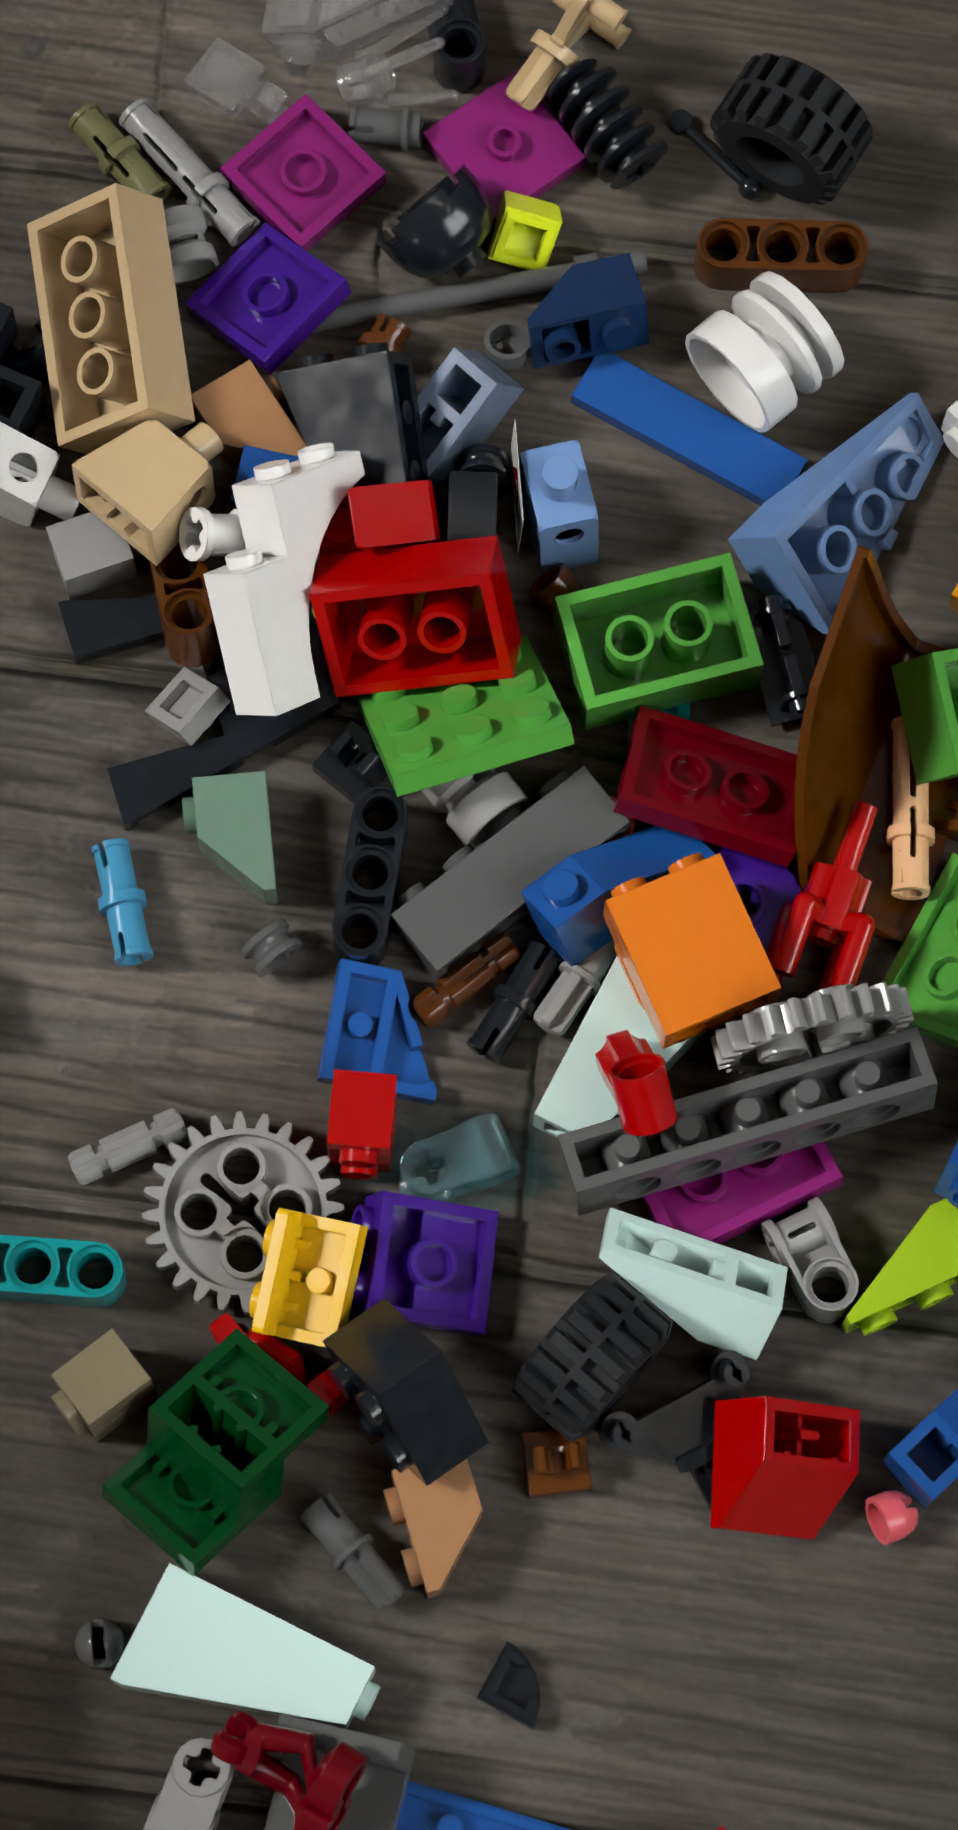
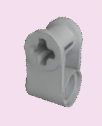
[760,1197,859,1324]
[143,1738,235,1830]

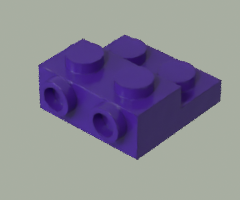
[351,1190,499,1337]

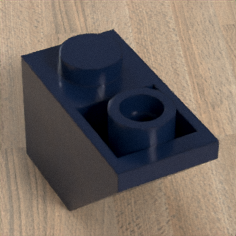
[527,253,649,369]

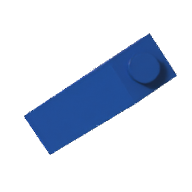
[521,826,715,967]

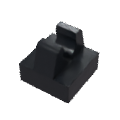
[312,720,388,804]

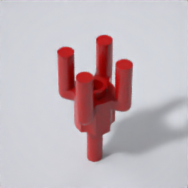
[766,801,878,991]

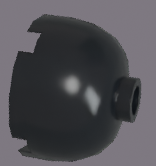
[375,164,493,278]

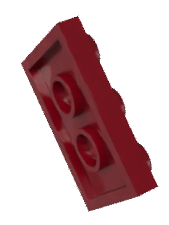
[613,705,797,867]

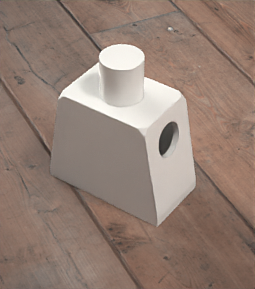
[0,422,80,527]

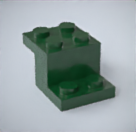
[102,1328,330,1577]

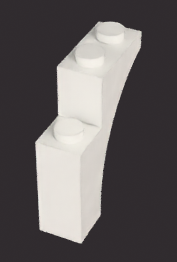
[203,443,365,716]

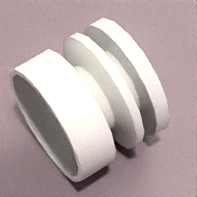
[685,271,844,433]

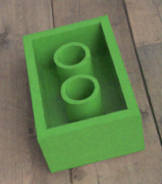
[553,552,764,730]

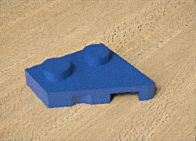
[316,958,437,1105]

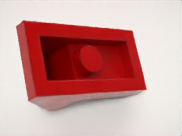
[320,480,441,556]

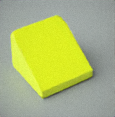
[488,191,562,270]

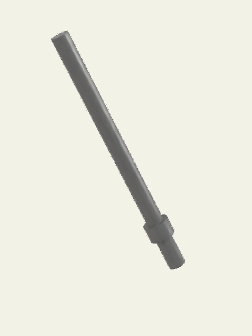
[312,250,648,333]

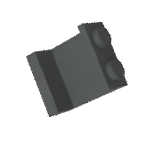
[264,1713,416,1830]

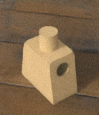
[72,419,223,566]

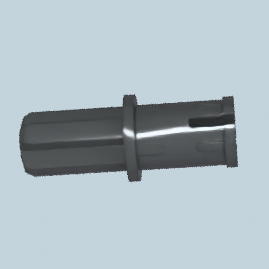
[300,1493,406,1611]

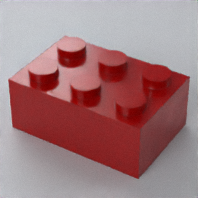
[309,535,521,697]

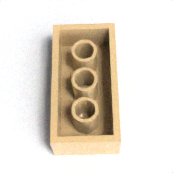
[27,183,195,454]

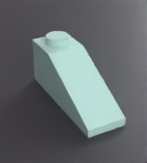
[599,1207,788,1360]

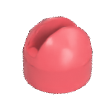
[865,1490,919,1545]

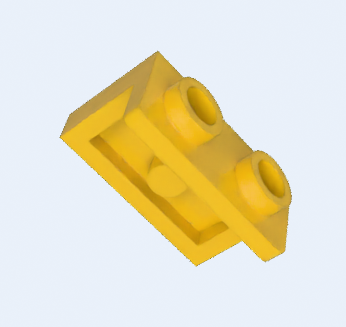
[249,1208,368,1347]

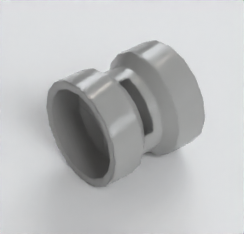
[164,205,219,285]

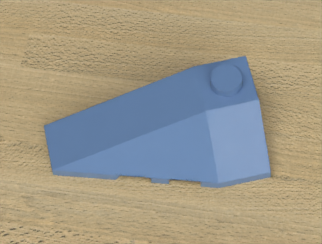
[728,392,944,634]

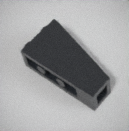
[278,342,438,544]

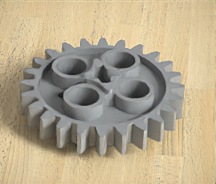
[710,982,914,1074]
[142,1111,344,1316]

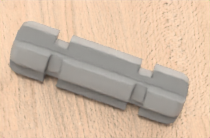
[68,1108,188,1185]

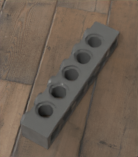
[558,1027,938,1216]

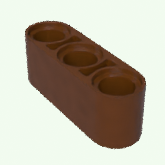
[694,218,869,293]
[148,542,220,667]

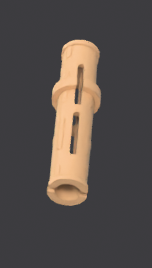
[886,716,935,900]

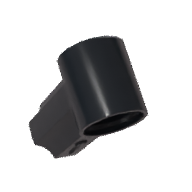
[421,0,485,92]

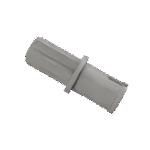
[533,939,617,1036]

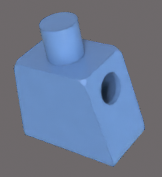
[518,440,599,575]

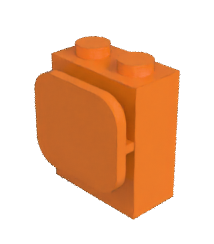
[603,853,782,1049]

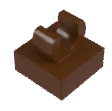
[521,1429,592,1499]

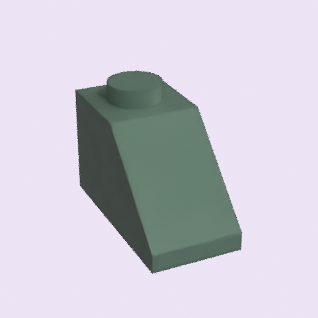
[182,771,278,905]

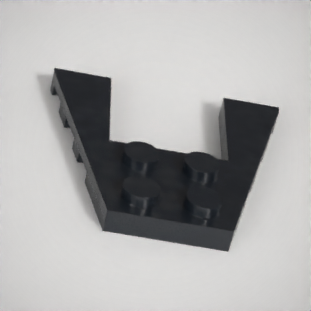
[58,597,341,831]

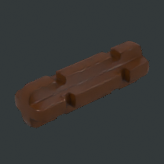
[412,933,520,1028]

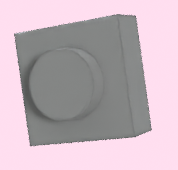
[145,667,231,746]

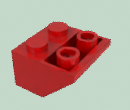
[710,1396,860,1540]

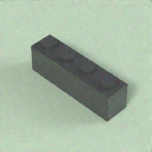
[391,766,630,983]

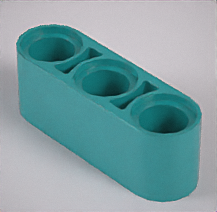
[0,1234,127,1308]

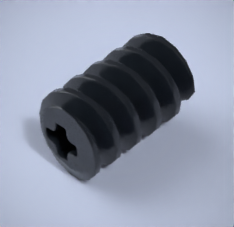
[546,58,669,190]

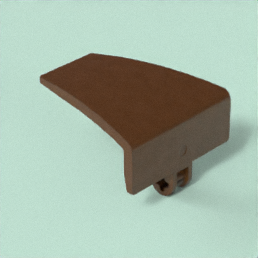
[794,545,958,947]

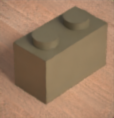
[51,1328,158,1442]

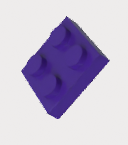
[184,222,352,375]

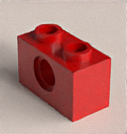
[327,1069,398,1180]

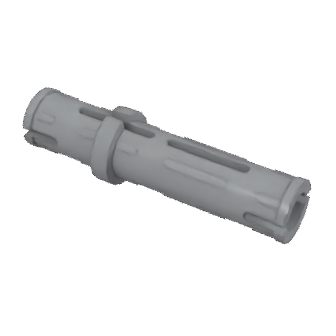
[119,98,260,248]

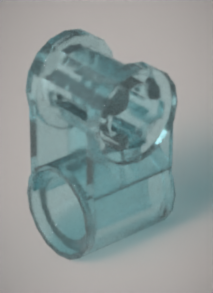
[398,1112,522,1202]

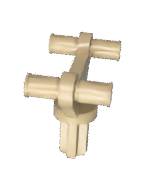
[506,0,631,111]

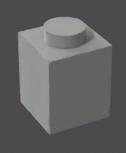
[46,512,141,600]

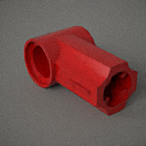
[595,1030,678,1136]

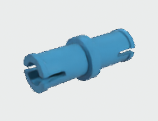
[91,838,154,967]

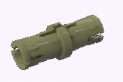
[67,102,171,200]

